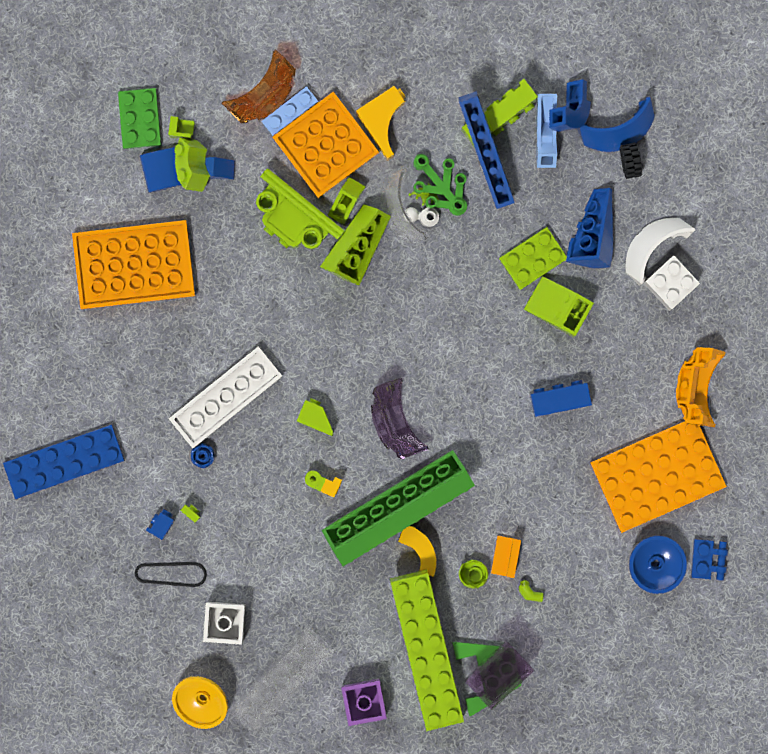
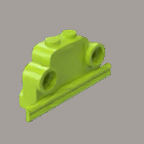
[256,168,344,249]

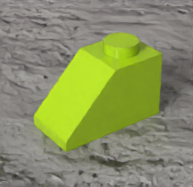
[328,177,366,225]
[297,398,334,436]

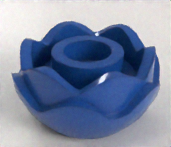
[191,444,215,468]

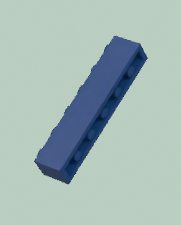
[459,91,515,209]

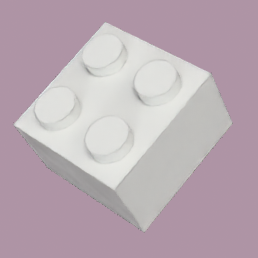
[644,256,700,311]
[203,602,246,644]

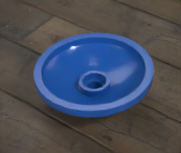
[629,536,687,594]

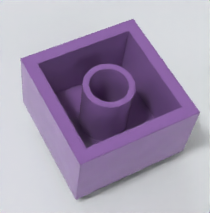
[341,678,387,726]

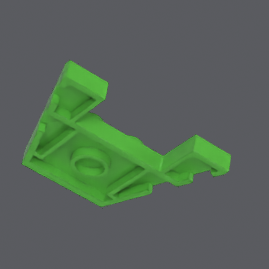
[452,642,521,716]

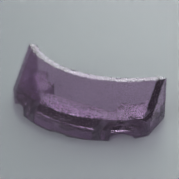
[371,378,429,460]

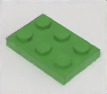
[118,88,161,149]

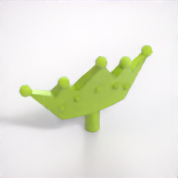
[408,183,439,206]

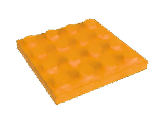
[272,91,379,199]

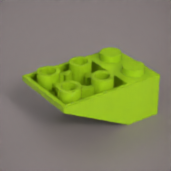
[524,276,594,338]

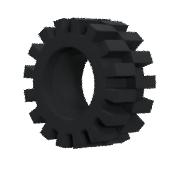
[620,142,642,179]

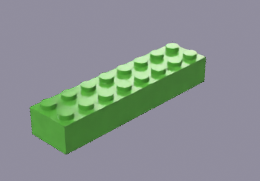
[321,450,475,566]

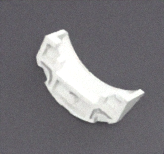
[625,218,695,286]

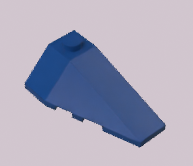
[566,188,613,269]

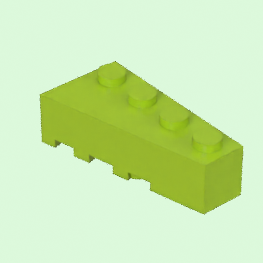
[461,79,538,148]
[320,204,391,286]

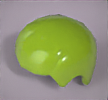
[458,560,489,589]

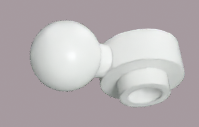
[404,207,439,227]

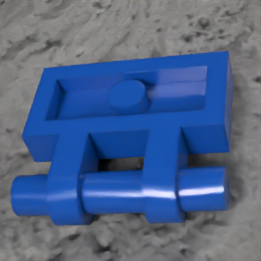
[691,539,728,580]

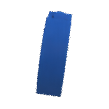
[549,79,591,132]

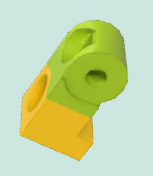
[305,471,343,498]

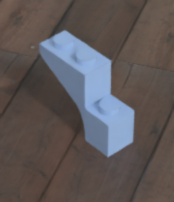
[536,94,557,168]

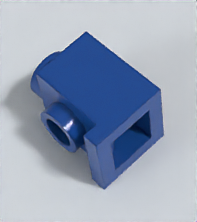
[146,509,175,540]

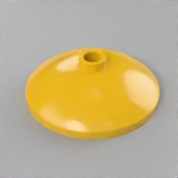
[172,676,228,729]

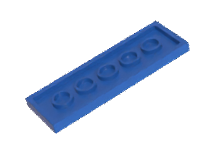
[3,425,125,499]

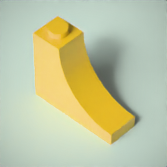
[356,86,406,161]

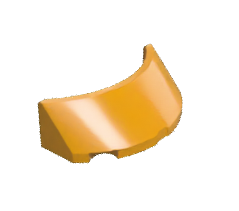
[676,347,726,428]

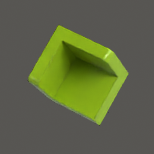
[168,116,195,139]

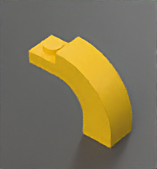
[398,526,436,577]

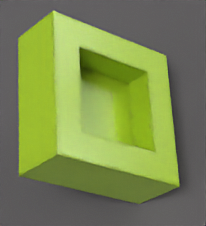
[180,504,201,523]

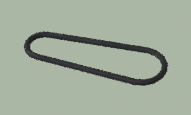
[135,562,207,587]

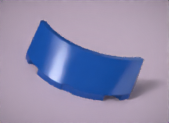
[577,96,655,152]

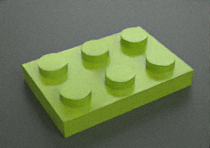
[499,227,567,290]

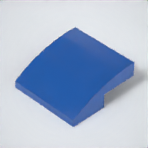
[140,147,182,193]

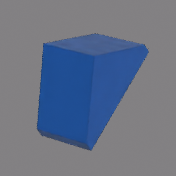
[205,157,235,180]

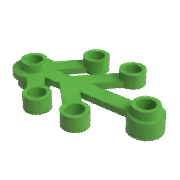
[413,154,467,216]

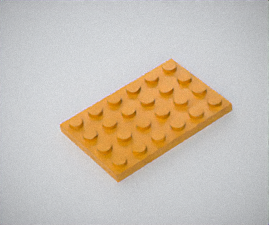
[72,220,195,310]
[590,421,727,533]

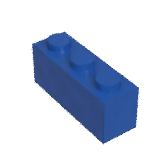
[530,380,592,417]

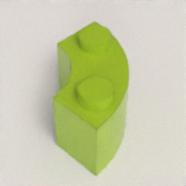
[174,137,210,192]

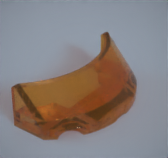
[221,49,295,123]

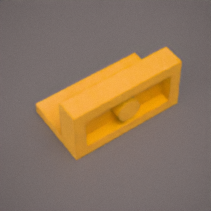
[491,536,521,578]

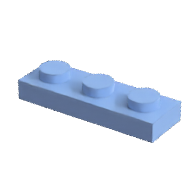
[261,86,318,136]

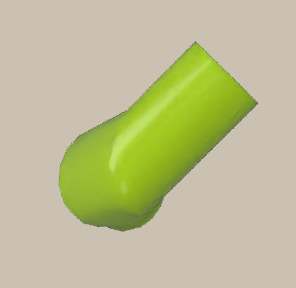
[518,580,543,602]

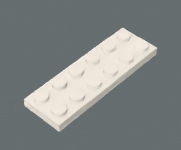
[169,346,283,448]

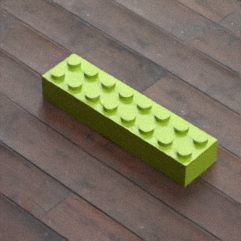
[390,569,464,731]

